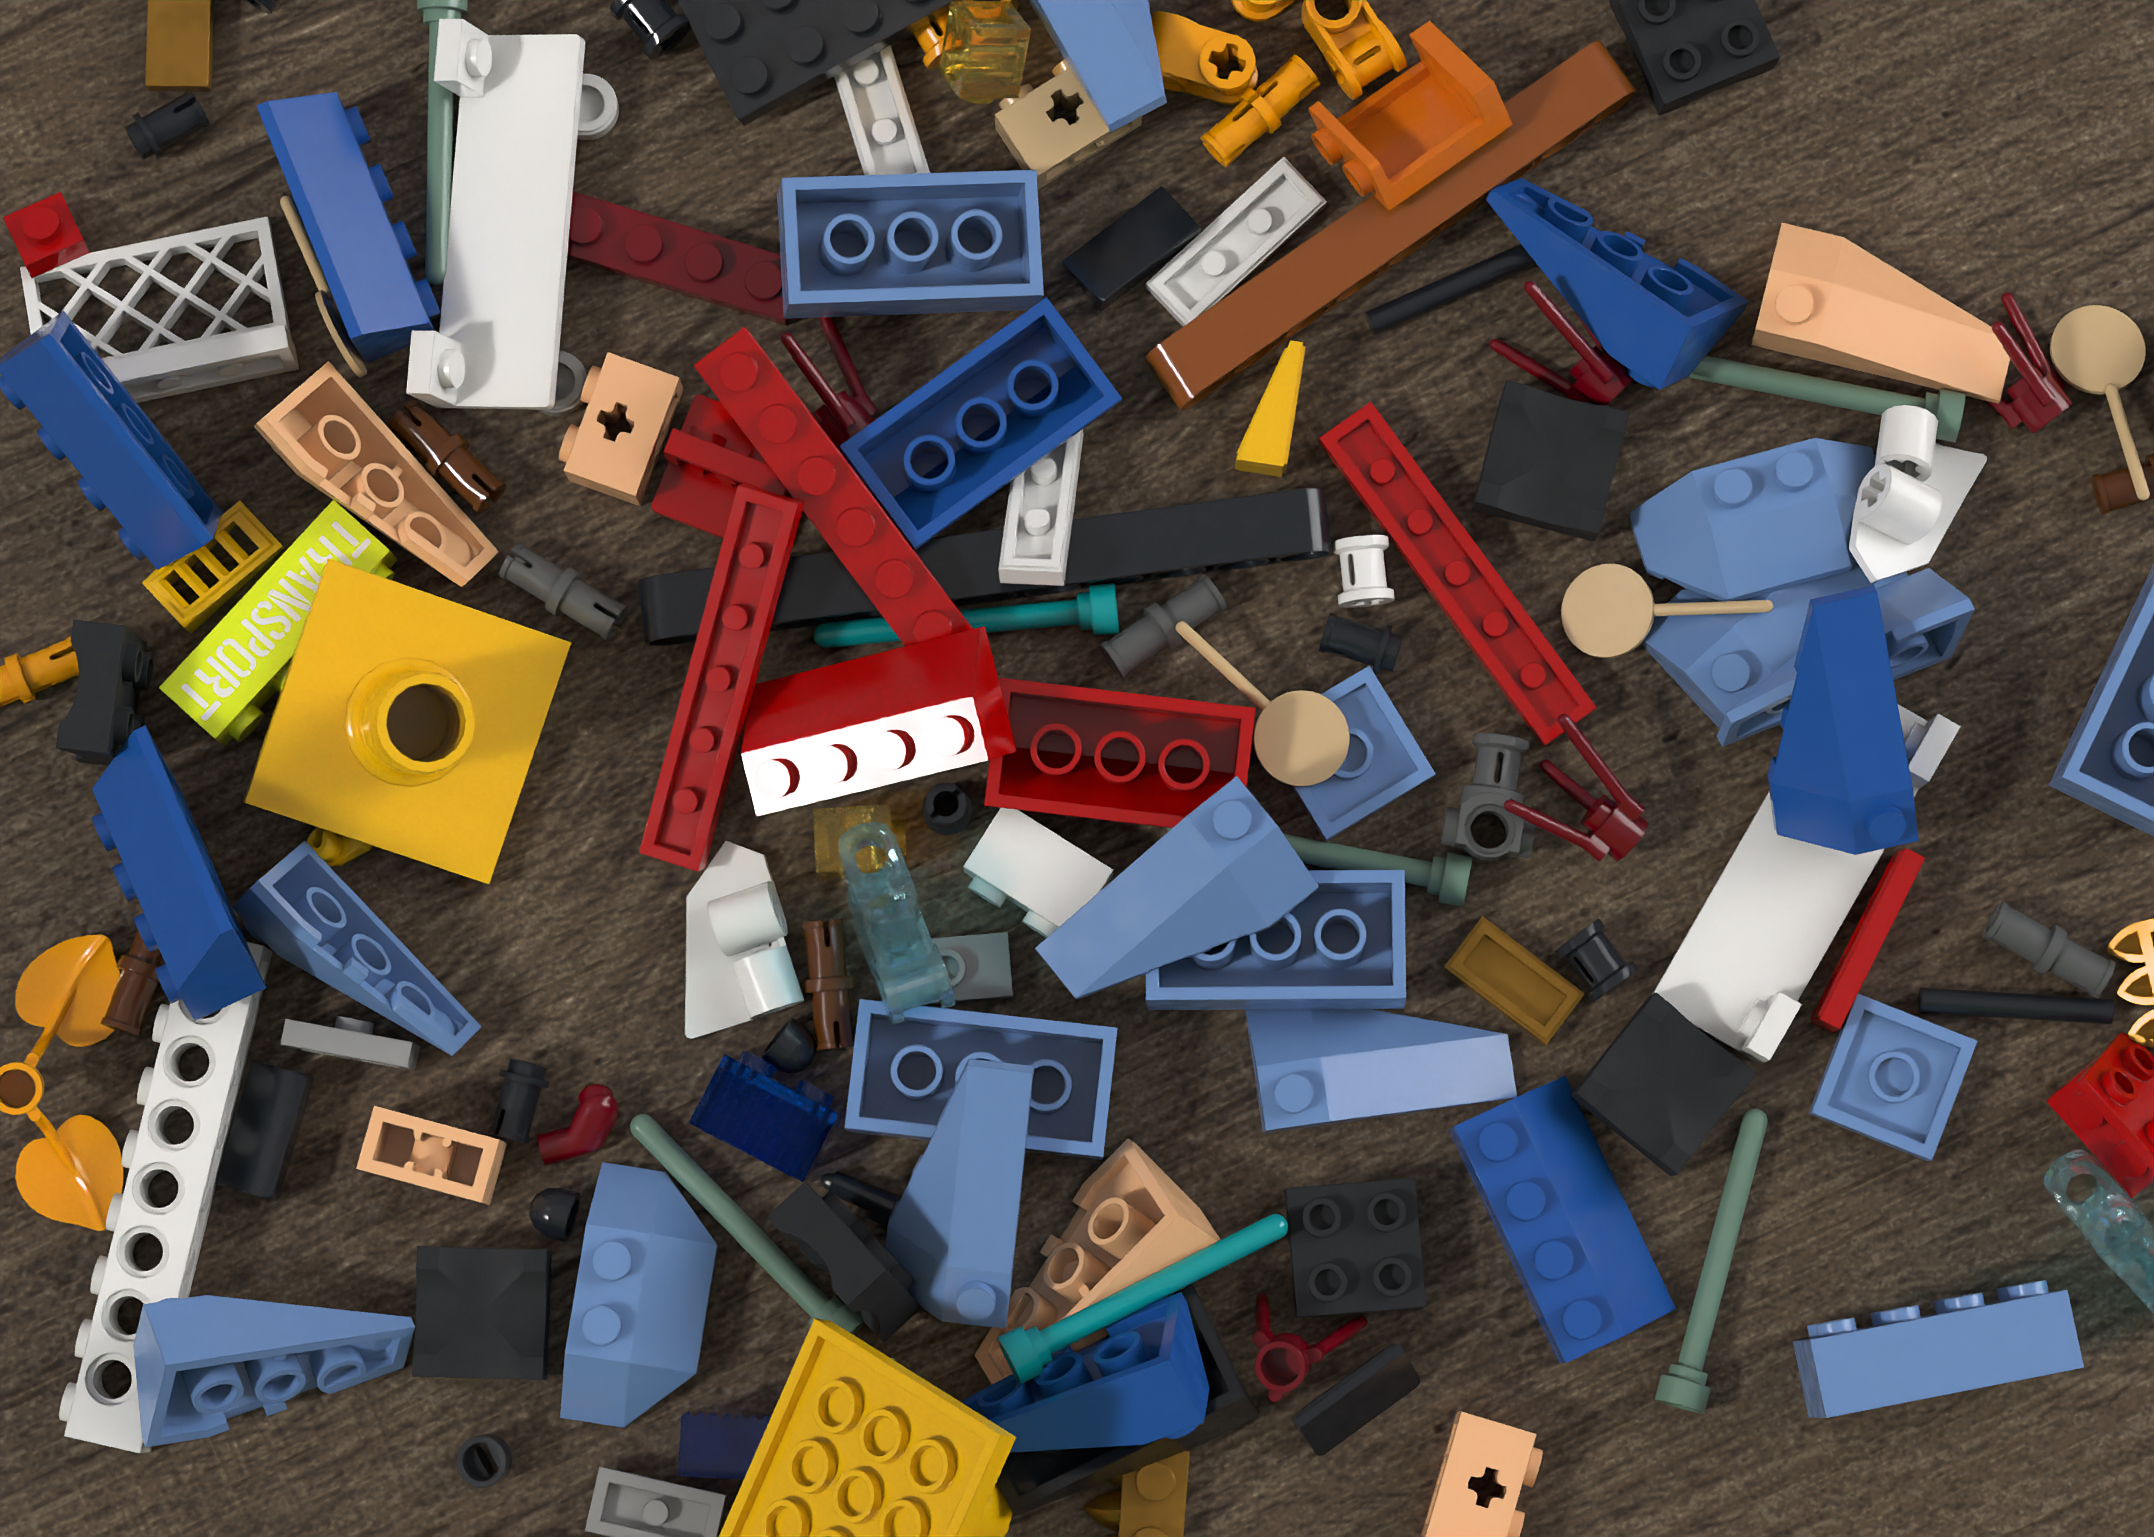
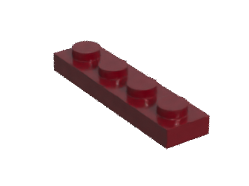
[567,191,789,326]

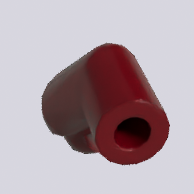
[537,1083,618,1166]

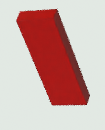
[1810,848,1925,1033]

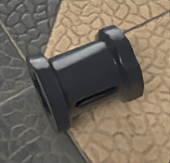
[610,0,691,60]
[1555,918,1639,1003]

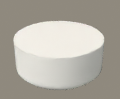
[577,74,619,140]

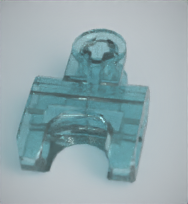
[838,822,955,1025]
[2043,1149,2154,1314]

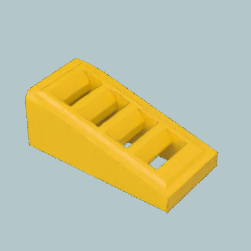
[1235,340,1306,477]
[141,501,284,634]

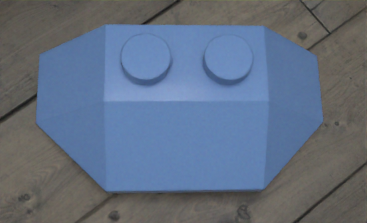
[1628,438,1876,601]
[560,1162,718,1428]

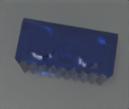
[689,1050,841,1183]
[678,1411,771,1479]

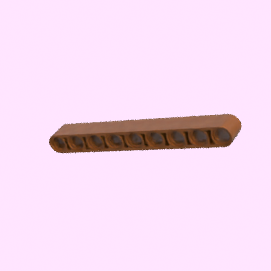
[1144,40,1637,411]

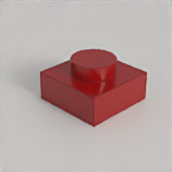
[3,192,90,279]

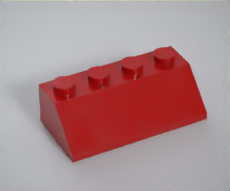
[741,626,1017,816]
[984,677,1256,828]

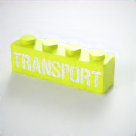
[159,500,397,746]

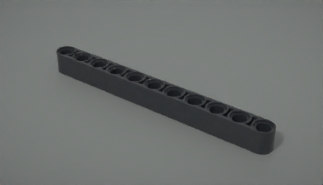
[637,488,1333,646]

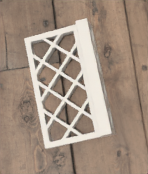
[20,216,299,403]

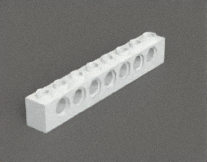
[59,942,273,1453]

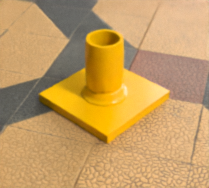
[243,559,571,884]
[719,1318,1016,1537]

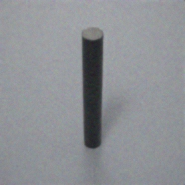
[1365,244,1536,335]
[1918,987,2114,1024]

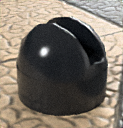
[761,1017,816,1073]
[529,1188,580,1242]
[456,1434,513,1488]

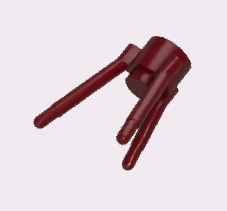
[1489,281,1633,406]
[1982,292,2073,434]
[780,317,879,452]
[1504,714,1649,862]
[1252,1293,1367,1402]

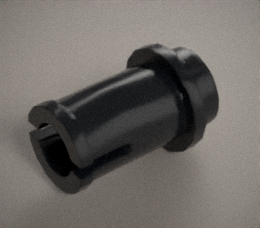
[124,89,210,160]
[1319,613,1403,674]
[922,783,973,836]
[488,1058,550,1143]

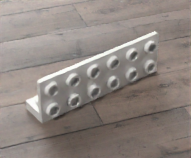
[406,19,585,410]
[1653,704,1961,1065]

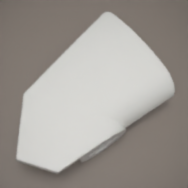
[1849,405,1987,583]
[685,841,804,1039]

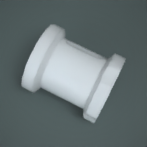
[1332,535,1395,608]

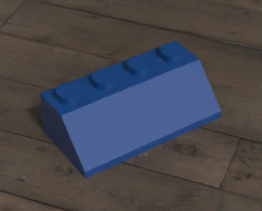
[256,92,441,363]
[840,297,1122,550]
[0,310,223,570]
[91,725,266,1021]
[1449,1076,1676,1364]

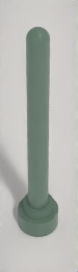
[417,0,468,286]
[1687,356,1966,443]
[1167,828,1473,907]
[1654,1108,1768,1414]
[630,1114,865,1335]

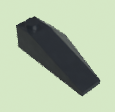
[997,1284,1259,1516]

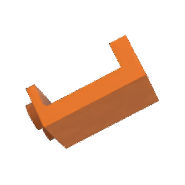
[1308,20,1513,211]

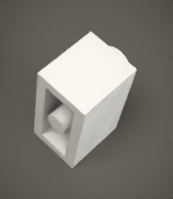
[963,808,1113,938]

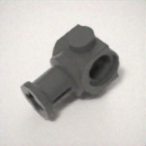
[1440,733,1535,864]

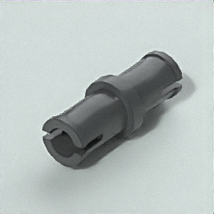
[499,542,629,641]
[1099,574,1227,679]
[1982,901,2115,998]

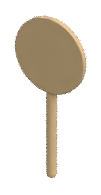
[280,196,367,378]
[2050,305,2150,500]
[1561,564,1773,658]
[1176,621,1350,787]

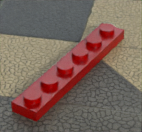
[693,326,974,646]
[1318,401,1597,748]
[639,484,805,872]

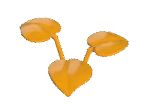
[0,935,124,1231]

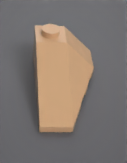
[1751,223,2010,404]
[254,361,499,587]
[975,1138,1221,1384]

